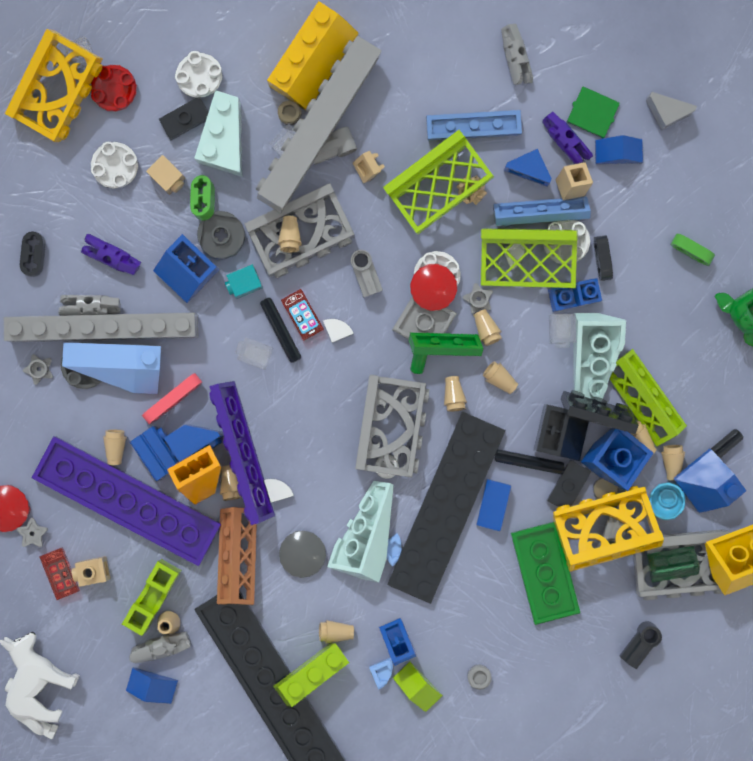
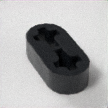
[20,231,46,277]
[594,235,613,281]

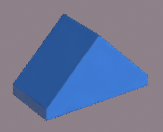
[595,135,643,164]
[504,148,552,187]
[379,618,416,666]
[126,667,178,704]

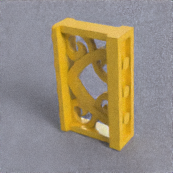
[5,29,103,142]
[553,486,664,572]

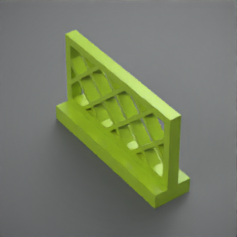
[383,130,494,234]
[481,228,578,288]

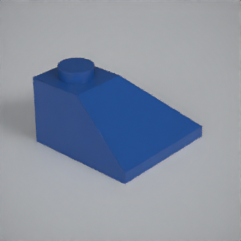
[581,428,653,491]
[673,448,746,513]

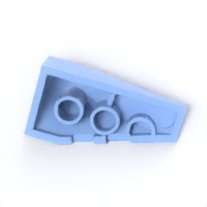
[62,343,161,394]

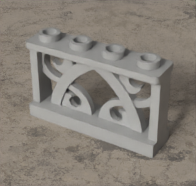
[245,183,355,278]
[355,375,430,478]
[633,529,730,600]

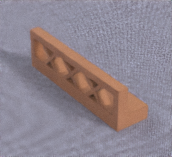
[217,507,257,605]

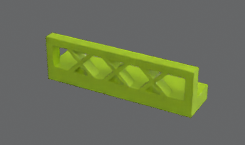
[610,349,687,447]

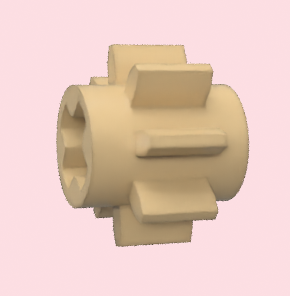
[456,175,487,205]

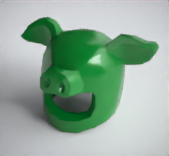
[714,288,753,347]

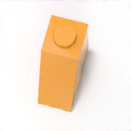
[167,445,221,505]

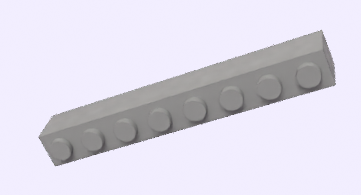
[256,35,382,213]
[4,313,198,342]

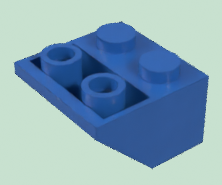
[153,234,220,303]
[164,425,224,462]

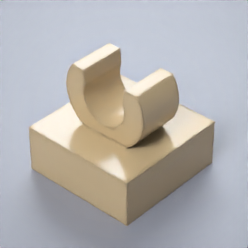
[353,151,385,183]

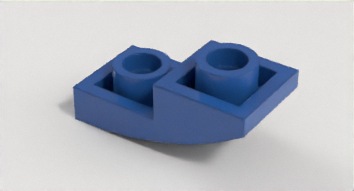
[548,278,602,312]

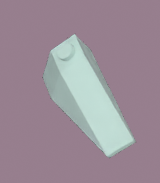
[573,313,626,399]
[327,481,393,582]

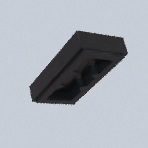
[159,98,209,141]
[547,460,591,507]

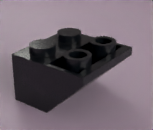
[534,404,589,461]

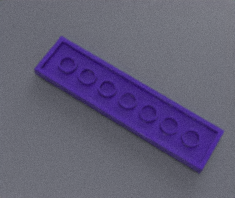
[31,436,221,566]

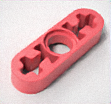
[142,373,203,425]

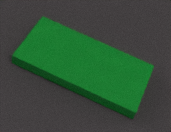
[510,521,581,625]

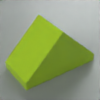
[393,661,443,712]

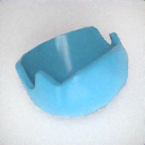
[649,482,685,520]

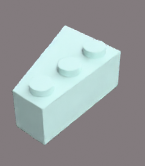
[194,90,242,177]

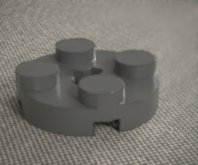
[197,211,245,259]

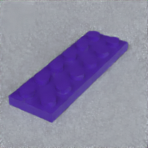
[209,381,275,525]

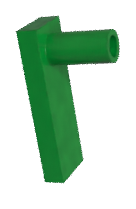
[409,332,483,374]

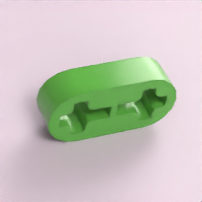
[190,175,215,221]
[670,234,715,266]

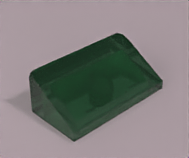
[647,546,700,582]

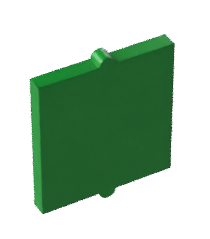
[567,86,620,139]

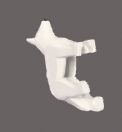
[0,632,80,739]

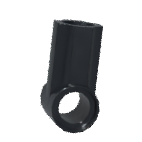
[619,621,662,669]

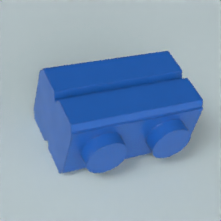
[130,426,179,481]

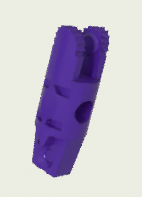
[542,111,593,164]
[81,234,141,275]

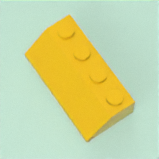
[267,1,359,110]
[705,525,753,595]

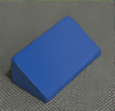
[476,479,511,531]

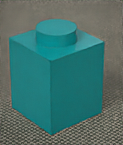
[225,264,263,299]

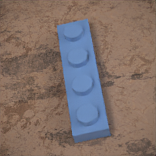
[426,110,522,141]
[493,197,591,226]

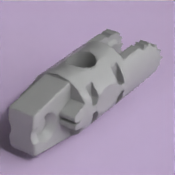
[501,24,533,85]
[58,295,121,316]
[129,632,191,664]

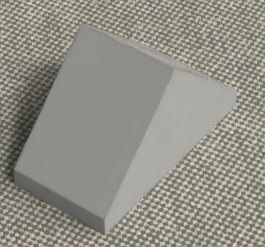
[646,92,697,130]

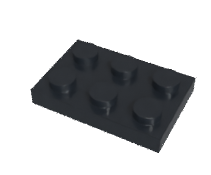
[561,390,639,434]

